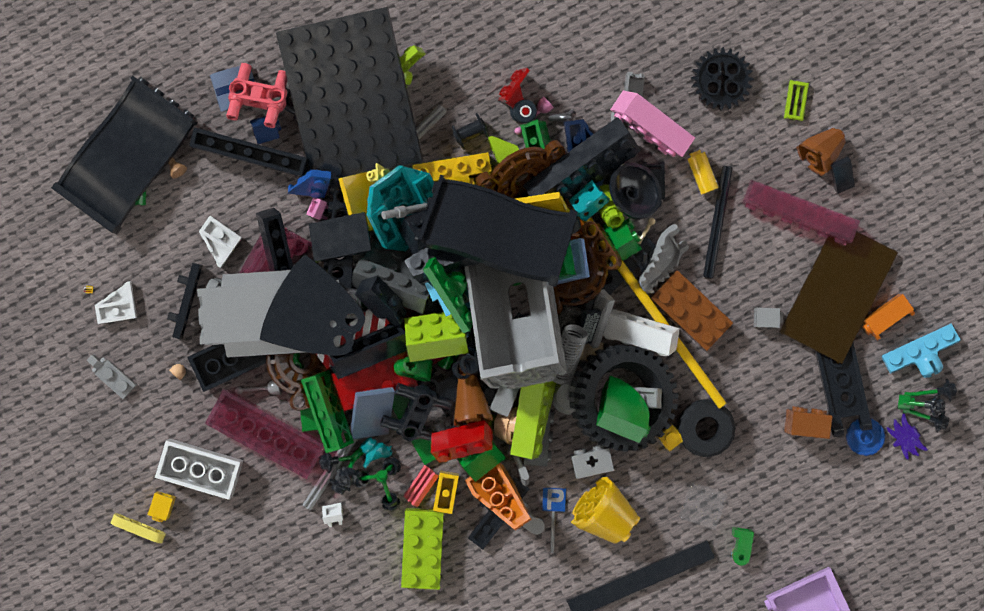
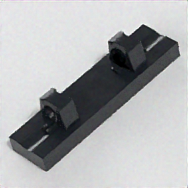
[167,263,203,339]

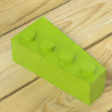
[510,381,557,459]

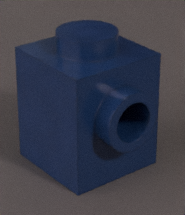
[250,116,281,144]

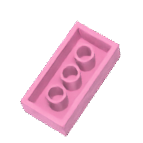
[610,91,695,157]

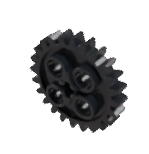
[690,47,754,111]

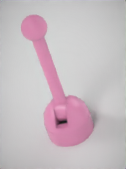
[515,96,554,135]

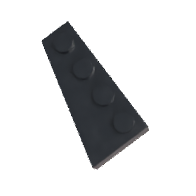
[404,248,480,283]

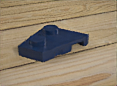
[564,119,593,152]

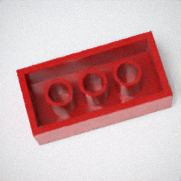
[331,351,418,411]

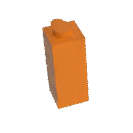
[862,294,915,341]

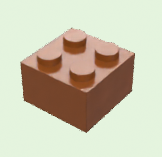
[784,406,832,439]

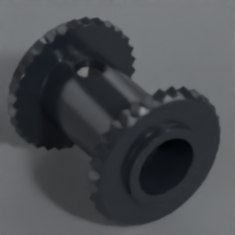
[452,113,489,150]

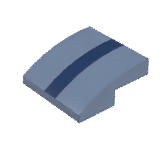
[210,64,255,112]

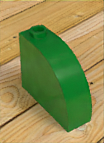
[596,375,650,443]

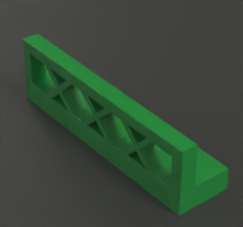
[301,370,354,453]

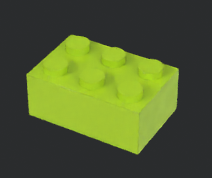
[404,312,468,362]

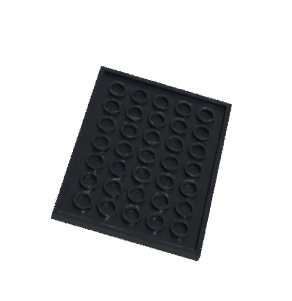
[276,7,423,180]

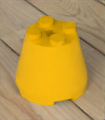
[571,477,640,544]

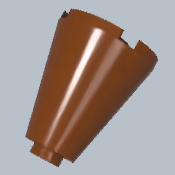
[454,373,493,427]

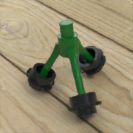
[354,457,401,511]

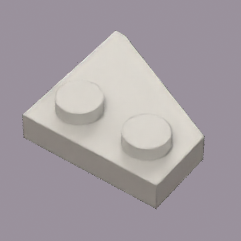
[95,281,137,324]

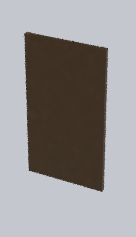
[779,221,898,364]

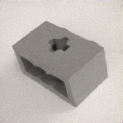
[571,445,614,479]

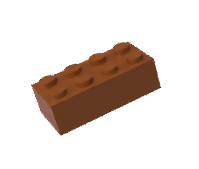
[650,270,733,351]

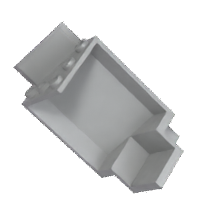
[197,270,342,357]

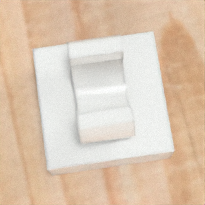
[322,503,343,527]

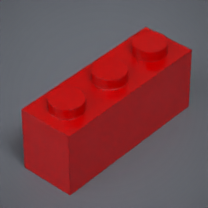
[431,420,493,463]

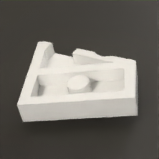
[199,216,242,268]

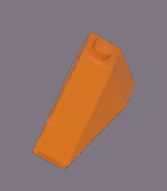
[465,463,532,531]

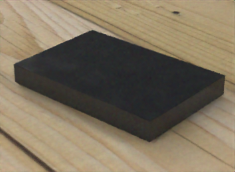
[309,212,372,263]

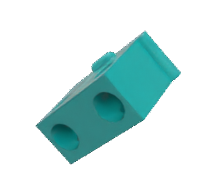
[569,181,610,222]

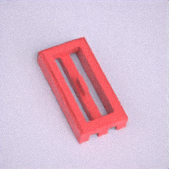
[403,465,439,508]

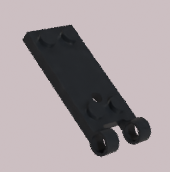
[815,342,872,437]

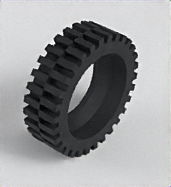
[569,345,678,452]

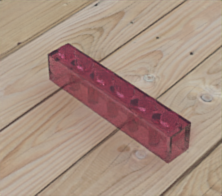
[741,180,860,245]

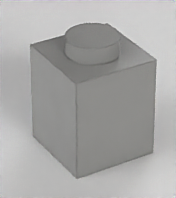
[754,308,783,328]

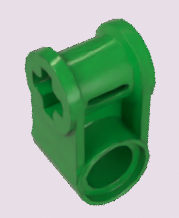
[394,356,433,381]

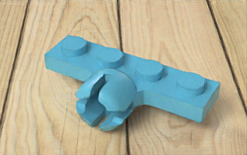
[882,324,960,378]

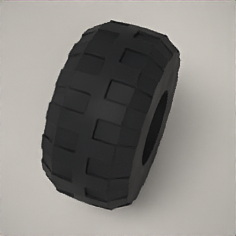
[677,399,736,457]

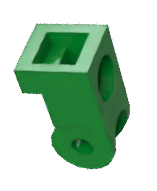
[731,527,754,566]

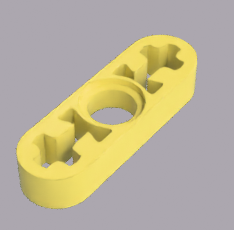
[110,513,166,543]

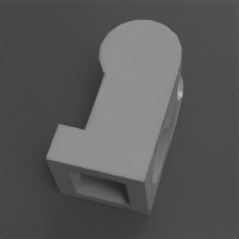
[523,501,545,535]

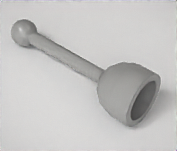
[235,379,282,395]

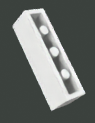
[603,309,680,356]

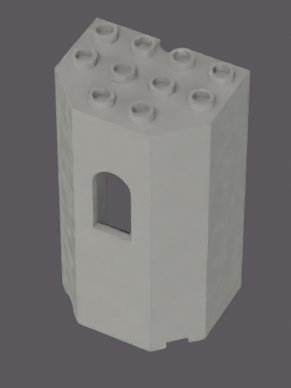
[465,263,567,389]

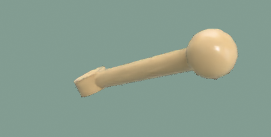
[635,218,655,254]

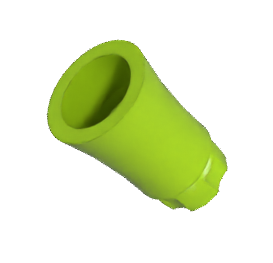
[598,185,624,228]

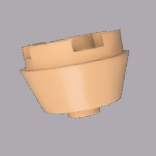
[494,407,518,445]

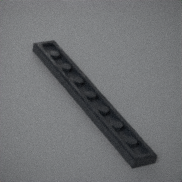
[567,539,715,611]

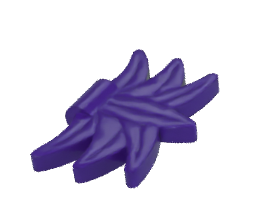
[886,413,928,460]

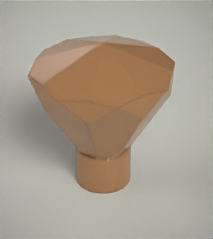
[168,157,187,179]

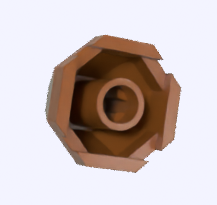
[796,128,846,176]

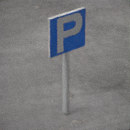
[542,488,566,553]

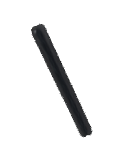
[703,166,733,279]

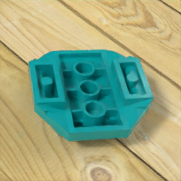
[367,165,434,252]

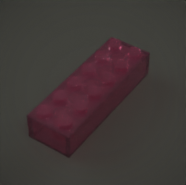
[205,388,324,479]

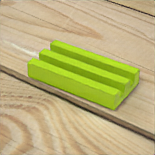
[784,80,809,121]

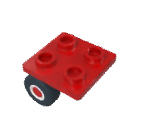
[498,68,537,123]

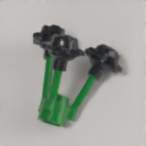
[898,378,957,433]

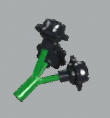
[319,447,364,495]

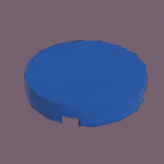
[846,419,885,456]

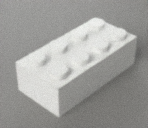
[155,439,244,500]

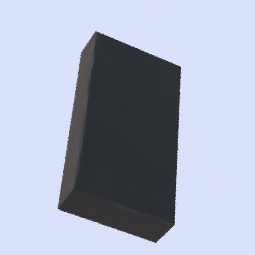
[831,157,855,194]

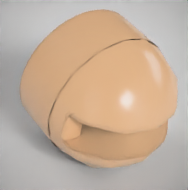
[169,364,186,380]

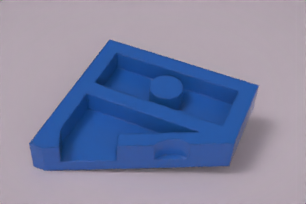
[288,170,331,198]

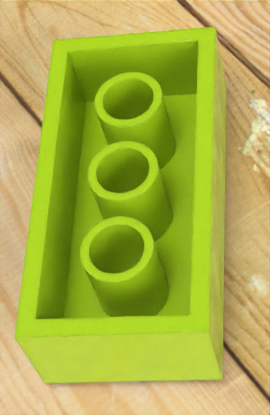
[401,508,444,590]

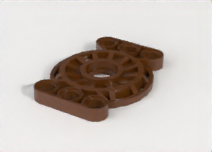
[476,140,565,199]
[553,221,622,316]
[266,352,334,411]

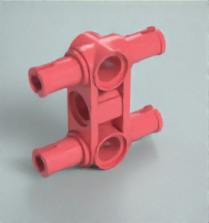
[226,63,288,128]

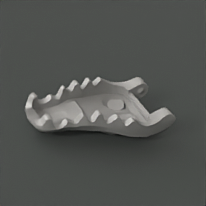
[639,224,689,293]

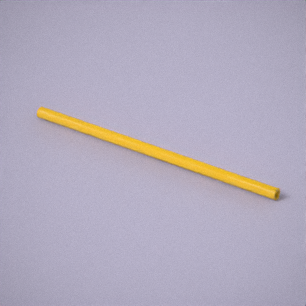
[582,217,726,408]

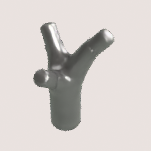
[549,109,574,122]

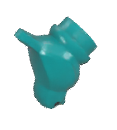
[360,437,393,468]

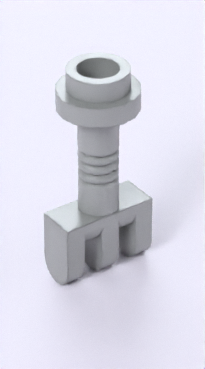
[507,445,529,486]

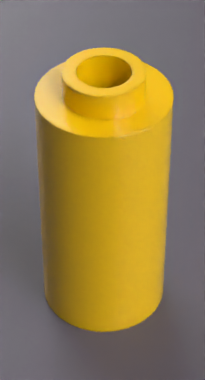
[687,150,719,195]

